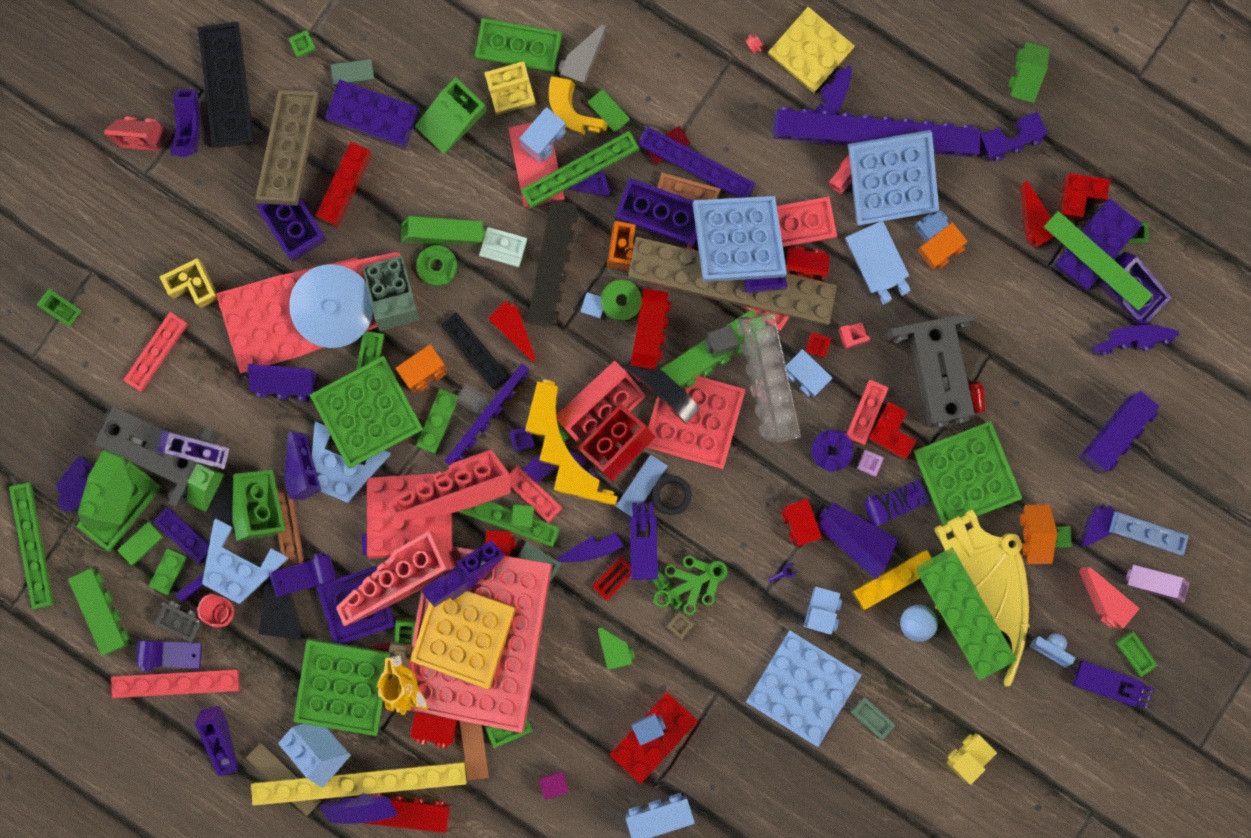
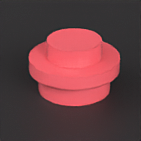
[745,34,763,54]

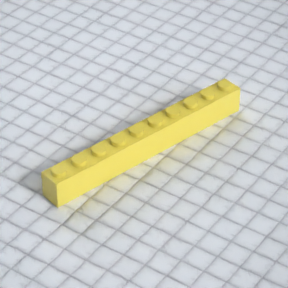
[251,762,467,805]

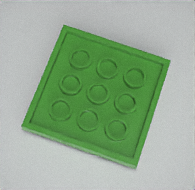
[310,356,424,469]
[913,421,1023,526]
[294,638,391,736]

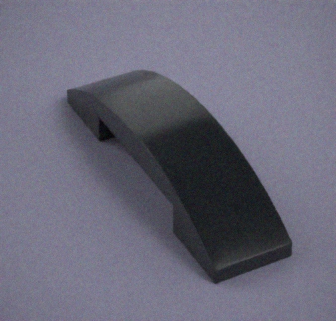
[624,360,700,424]

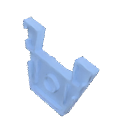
[312,422,391,503]
[202,518,289,604]

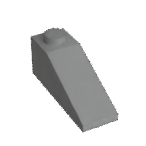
[558,25,606,87]

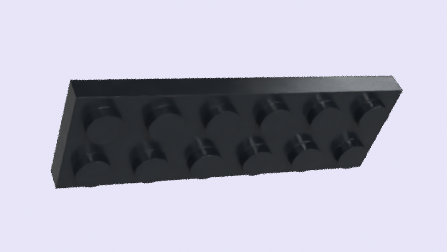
[197,22,255,149]

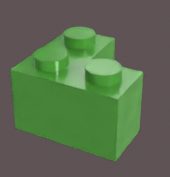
[1008,42,1049,103]

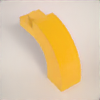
[549,76,608,136]

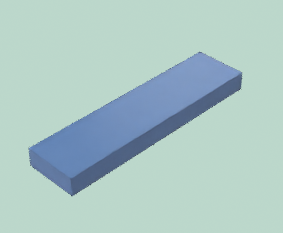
[1109,512,1189,556]

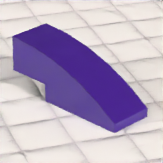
[557,532,624,563]

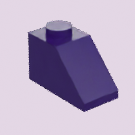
[1079,504,1115,547]

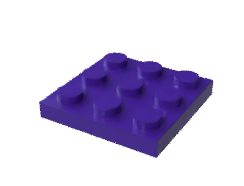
[316,566,395,644]

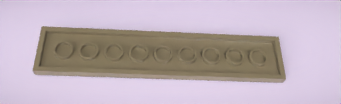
[627,237,837,326]

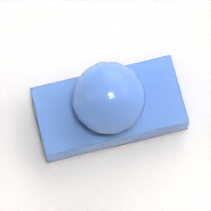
[1030,633,1075,668]

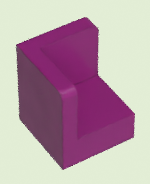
[538,770,569,800]

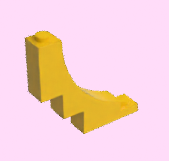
[525,379,618,506]

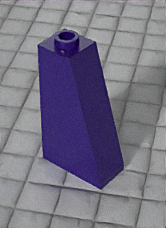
[818,502,898,579]

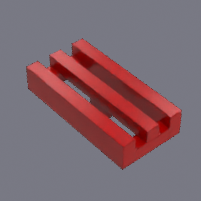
[592,557,631,601]

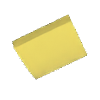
[484,61,536,115]

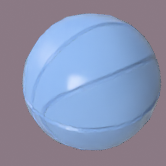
[900,605,938,642]

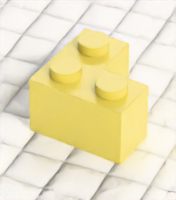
[160,258,218,308]
[946,733,997,785]

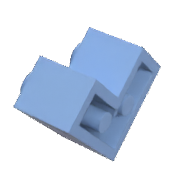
[519,107,566,163]
[803,587,842,634]

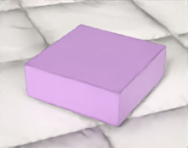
[856,450,884,477]

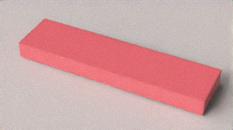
[123,312,188,392]

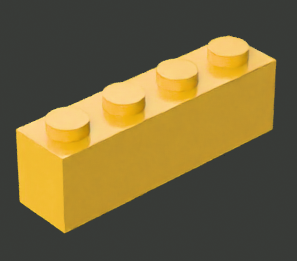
[852,550,931,610]

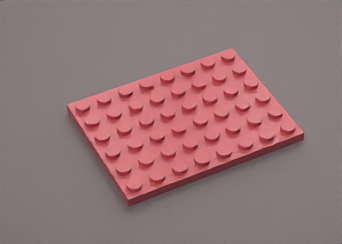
[408,546,553,733]

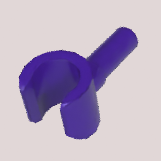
[768,562,798,583]

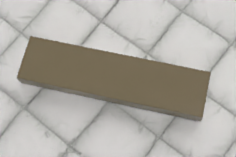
[246,742,322,816]

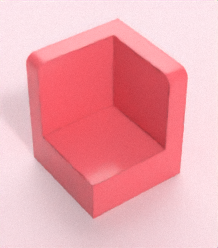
[838,323,870,349]

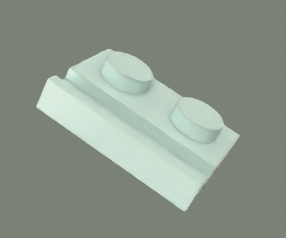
[479,227,528,268]

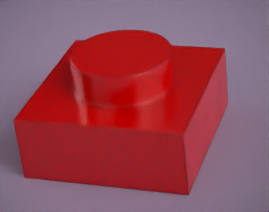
[805,332,831,359]

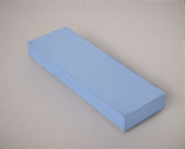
[616,454,668,516]

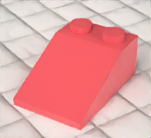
[104,117,163,151]
[1079,567,1140,628]

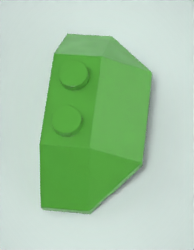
[78,449,134,532]

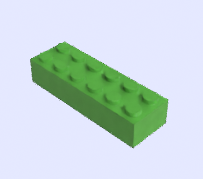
[915,547,1017,681]

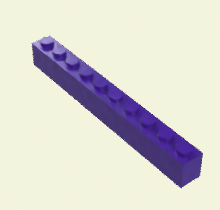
[772,107,981,158]

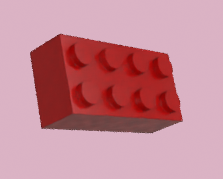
[609,691,698,784]

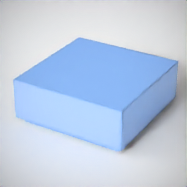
[580,293,603,319]

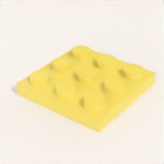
[768,7,855,93]

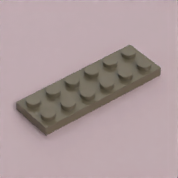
[255,90,320,205]

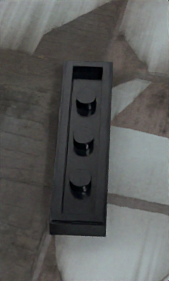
[441,312,509,389]

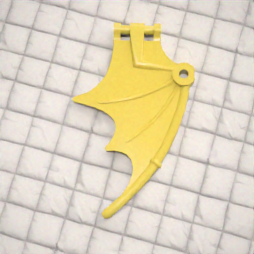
[934,510,1030,687]

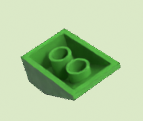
[232,470,286,541]

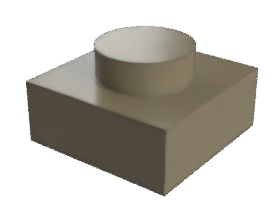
[389,642,412,667]

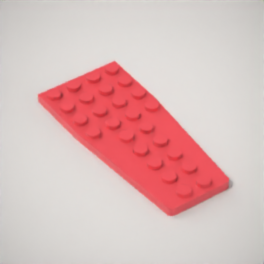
[216,252,401,374]

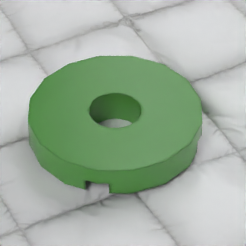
[416,245,457,286]
[601,279,642,321]

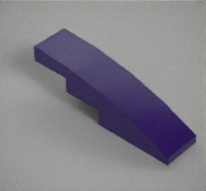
[320,793,398,824]

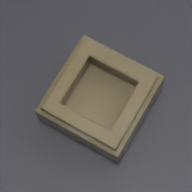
[666,611,695,640]

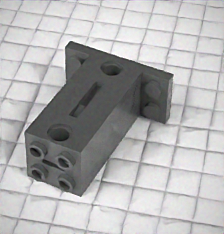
[886,312,976,429]
[94,406,221,509]

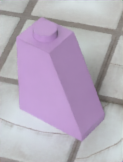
[1126,565,1190,603]

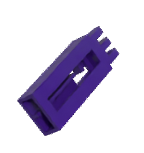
[630,502,658,580]
[1072,660,1154,709]

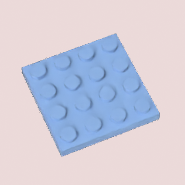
[848,130,939,225]
[692,196,787,282]
[746,630,862,747]

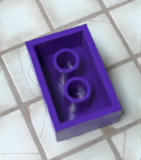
[256,197,327,262]

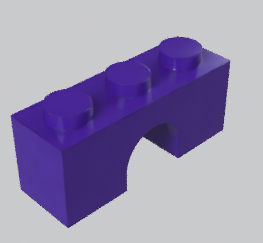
[980,111,1048,162]

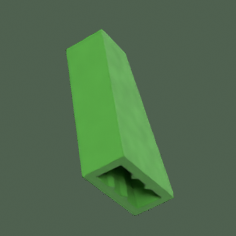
[401,216,486,245]

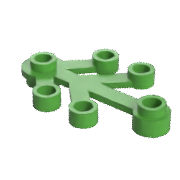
[653,555,728,616]

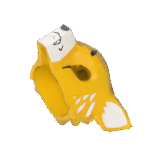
[377,655,429,715]

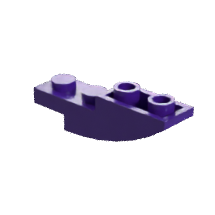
[813,65,852,115]
[1091,325,1180,357]
[422,540,504,607]

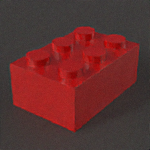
[577,403,655,482]

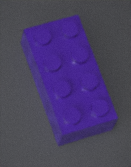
[325,79,419,150]
[615,178,697,248]
[1053,198,1143,290]
[1078,390,1160,474]

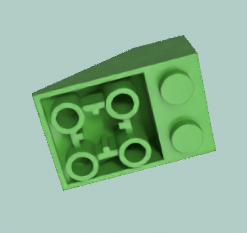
[415,77,487,155]

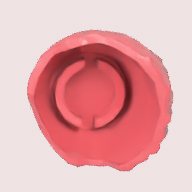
[197,594,234,628]

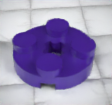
[811,429,854,472]

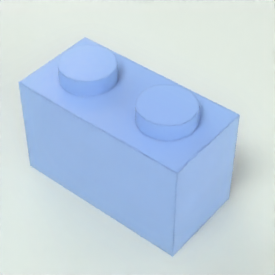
[784,349,832,398]

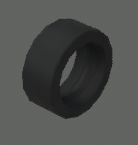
[652,475,692,515]

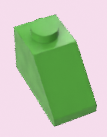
[187,463,224,512]
[598,628,635,670]

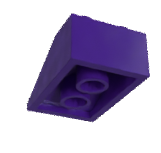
[1096,251,1172,325]

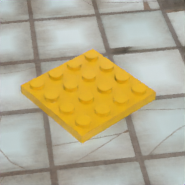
[410,590,516,689]

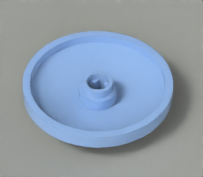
[290,264,373,348]

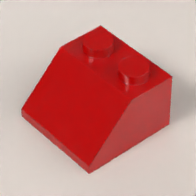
[785,246,829,282]

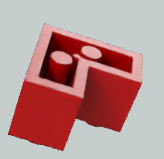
[1059,173,1110,221]
[867,402,916,460]

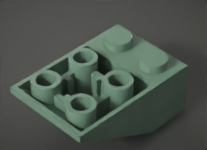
[362,256,420,331]

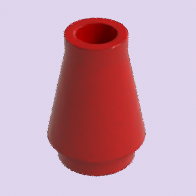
[968,382,986,413]

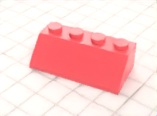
[556,361,646,446]

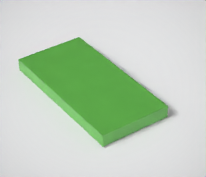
[474,18,562,73]
[76,461,163,552]

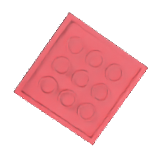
[646,376,746,470]
[367,473,453,559]

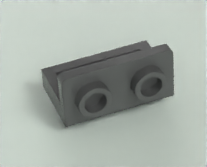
[154,600,203,643]

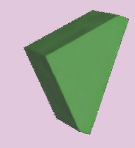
[37,288,81,327]

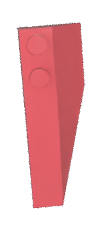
[386,449,511,520]
[336,531,456,626]

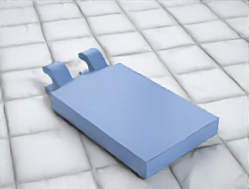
[845,221,911,305]

